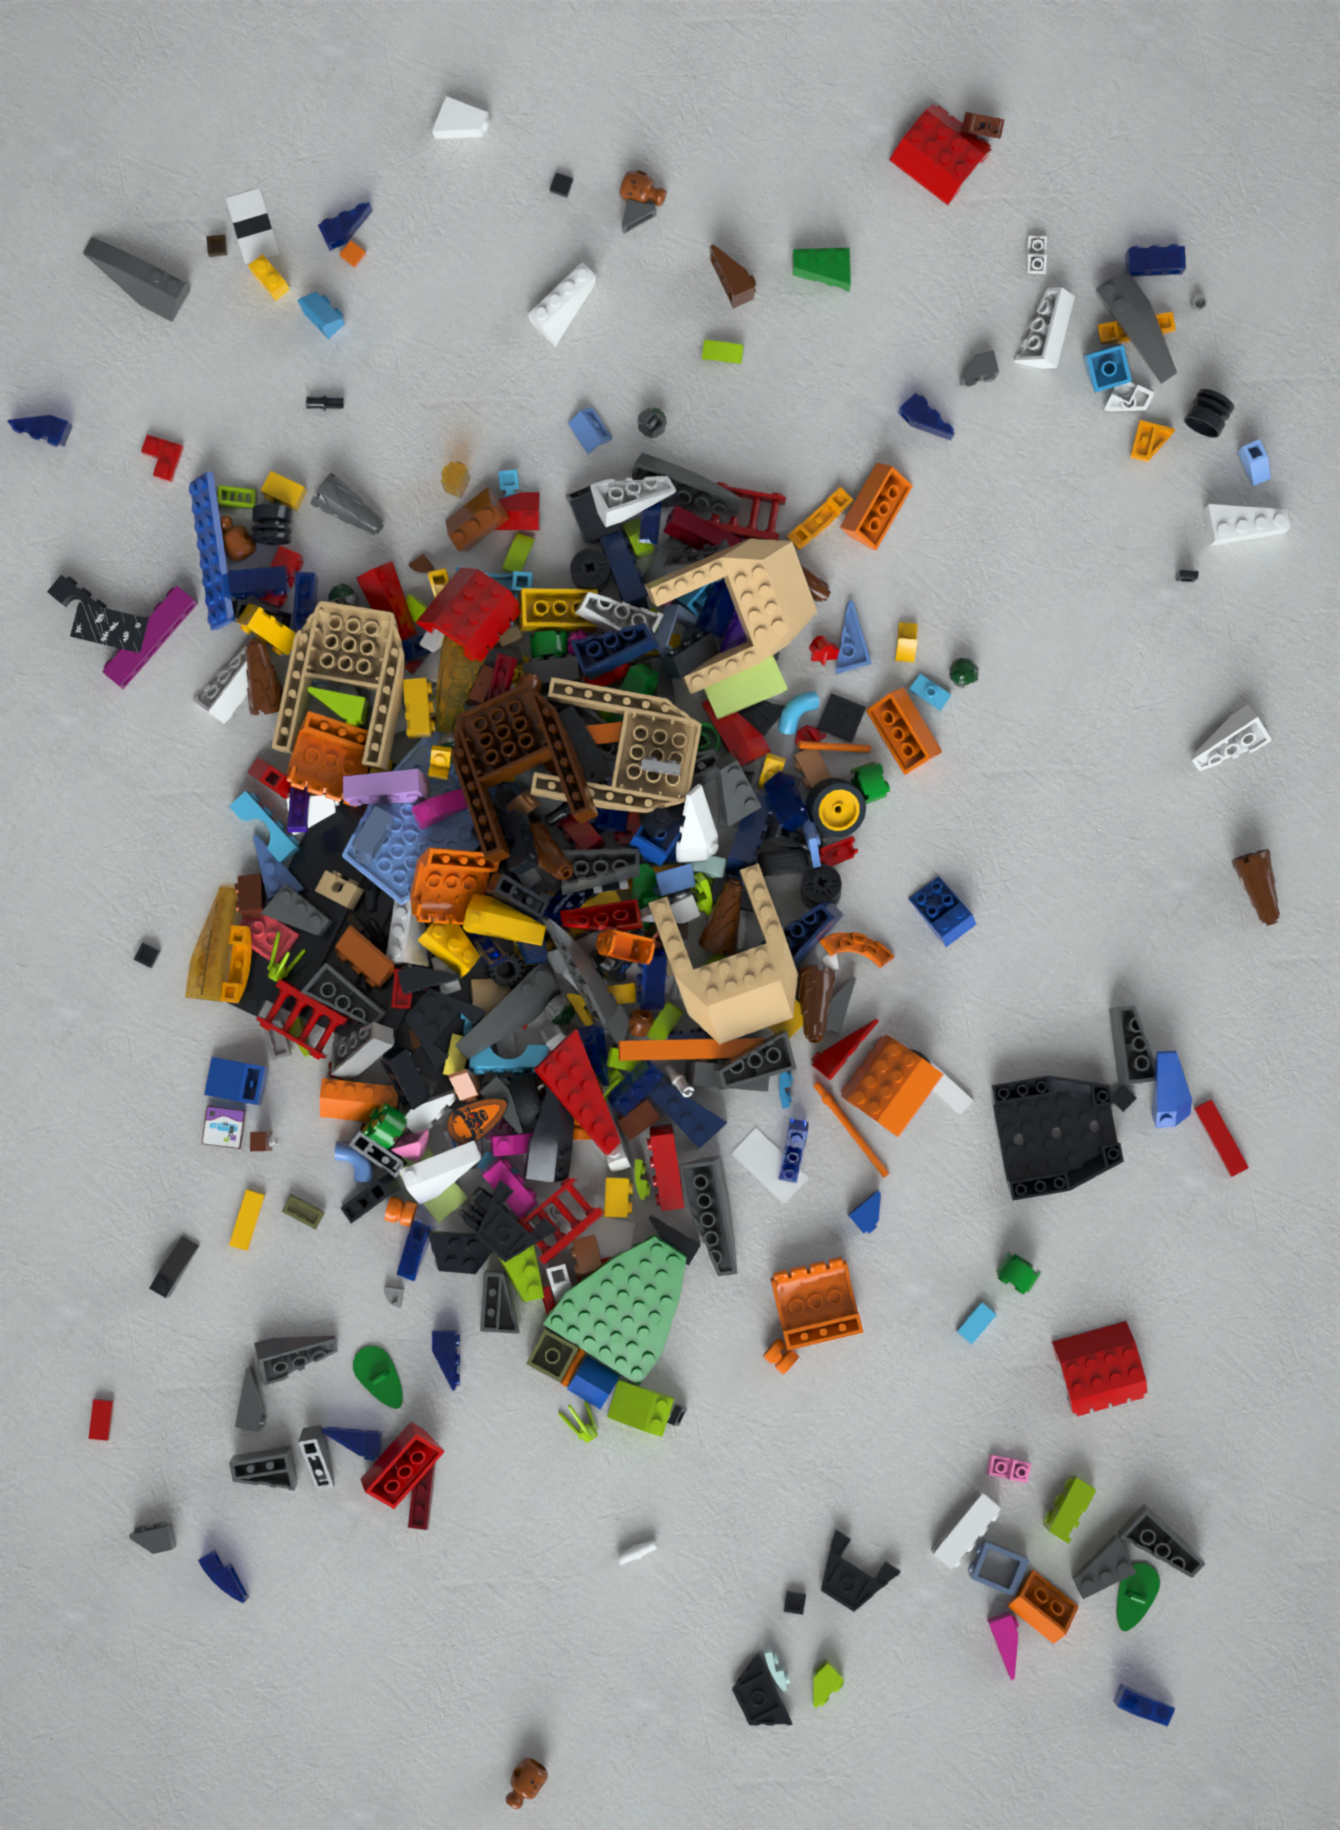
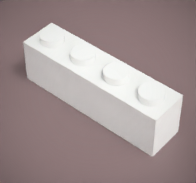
[931,1490,1001,1570]

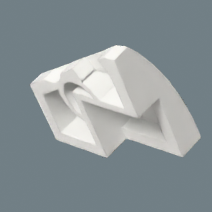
[1104,382,1154,411]

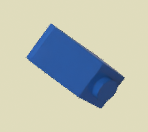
[848,1190,881,1234]

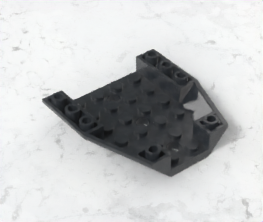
[991,1076,1124,1201]

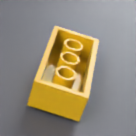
[519,588,598,632]

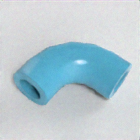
[778,691,819,734]

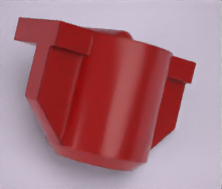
[809,635,840,666]
[795,725,827,752]

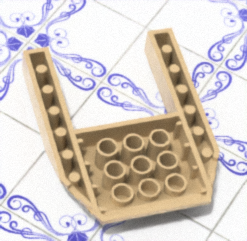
[645,538,817,694]
[272,601,405,771]
[530,677,702,813]
[648,864,798,1044]

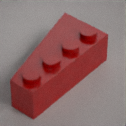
[647,1124,684,1211]

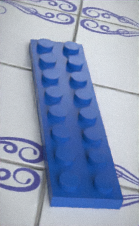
[189,472,235,630]

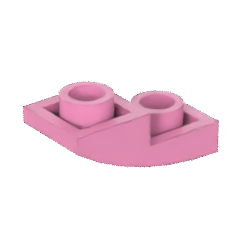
[986,1454,1031,1483]

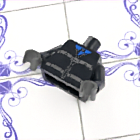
[592,929,645,981]

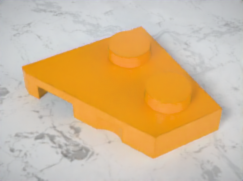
[1130,420,1175,462]

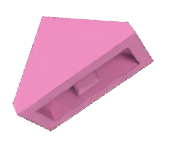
[391,1129,429,1163]

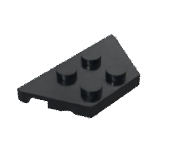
[737,701,785,737]
[427,1230,492,1275]
[732,1653,793,1726]

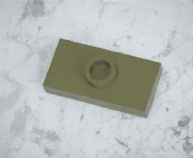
[281,1194,325,1230]

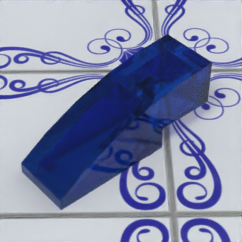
[198,1549,249,1603]

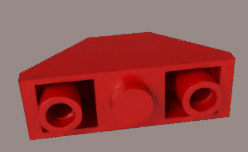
[247,757,291,800]

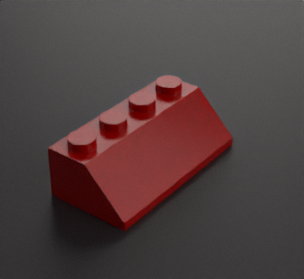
[360,1422,445,1509]

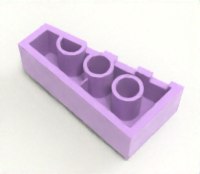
[343,769,430,806]

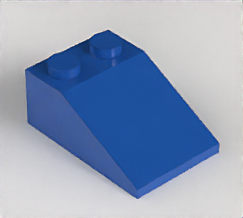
[628,812,685,867]

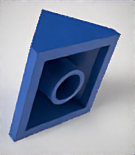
[567,1356,620,1409]

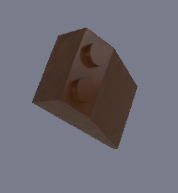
[710,244,756,309]

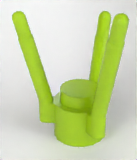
[267,932,306,982]
[598,1068,625,1102]
[558,1401,598,1443]

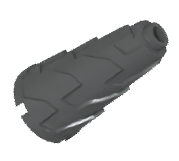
[310,473,384,535]

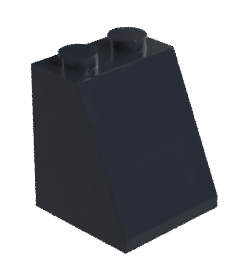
[565,485,621,544]

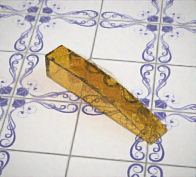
[436,635,488,733]
[185,887,238,1003]

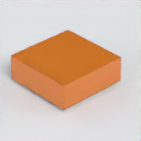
[339,241,366,268]

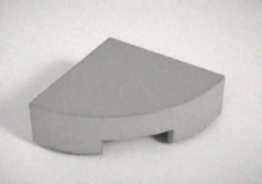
[384,1285,404,1308]

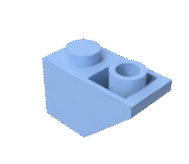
[1237,439,1271,486]

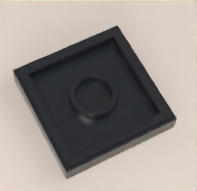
[817,693,866,743]

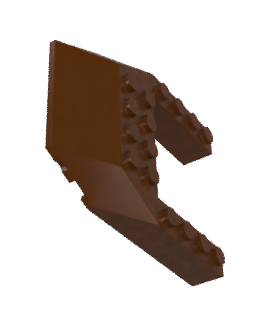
[451,682,598,864]

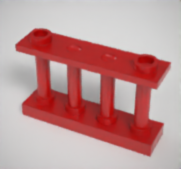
[706,482,786,541]
[256,979,349,1060]
[517,1177,605,1264]

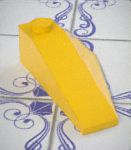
[463,894,546,946]

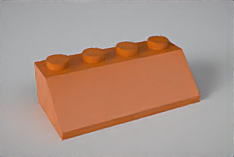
[840,463,913,551]
[866,687,942,775]
[320,1078,400,1122]

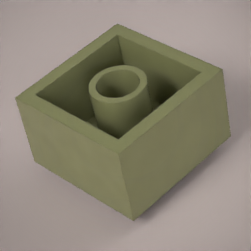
[526,1327,579,1382]

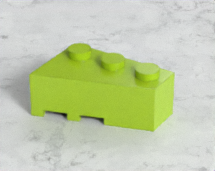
[496,1245,544,1302]
[1043,1474,1096,1544]

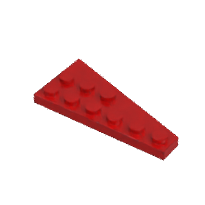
[534,1029,621,1155]

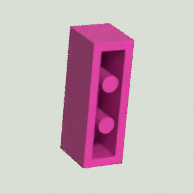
[481,1157,538,1218]

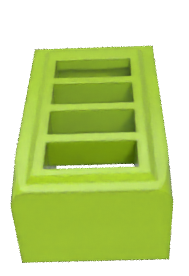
[217,485,256,508]
[289,1017,310,1057]

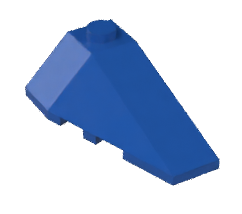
[1151,1051,1192,1128]

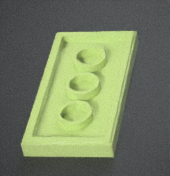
[704,655,788,720]
[399,1147,469,1223]

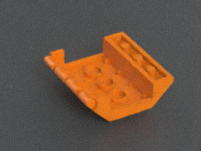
[287,711,369,807]
[410,847,500,925]
[840,1034,944,1138]
[770,1257,864,1351]

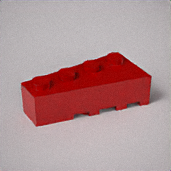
[356,561,417,642]

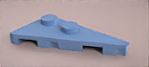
[835,600,872,675]
[795,798,821,868]
[253,835,304,900]

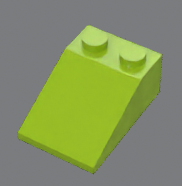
[308,687,370,728]
[607,1379,674,1437]

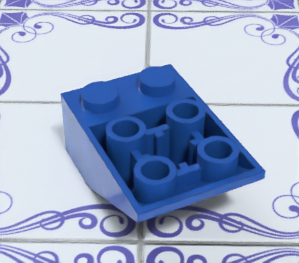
[908,876,977,947]
[204,1057,269,1105]

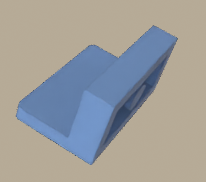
[568,407,612,454]
[653,864,696,896]

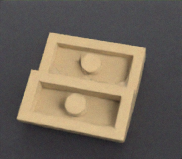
[470,978,510,1017]

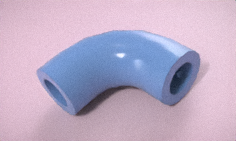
[334,1141,373,1182]

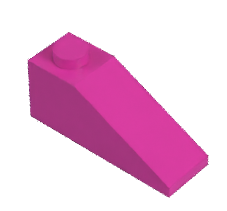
[412,788,468,830]
[490,1132,534,1156]
[987,1611,1020,1680]

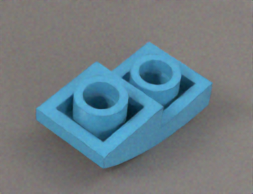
[779,1071,794,1109]

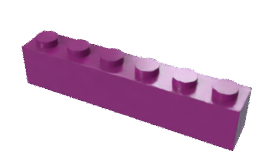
[102,586,198,690]

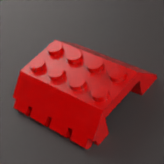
[889,104,992,206]
[416,567,521,662]
[1051,1321,1148,1417]

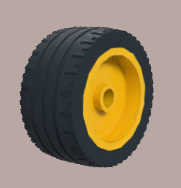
[805,778,866,838]

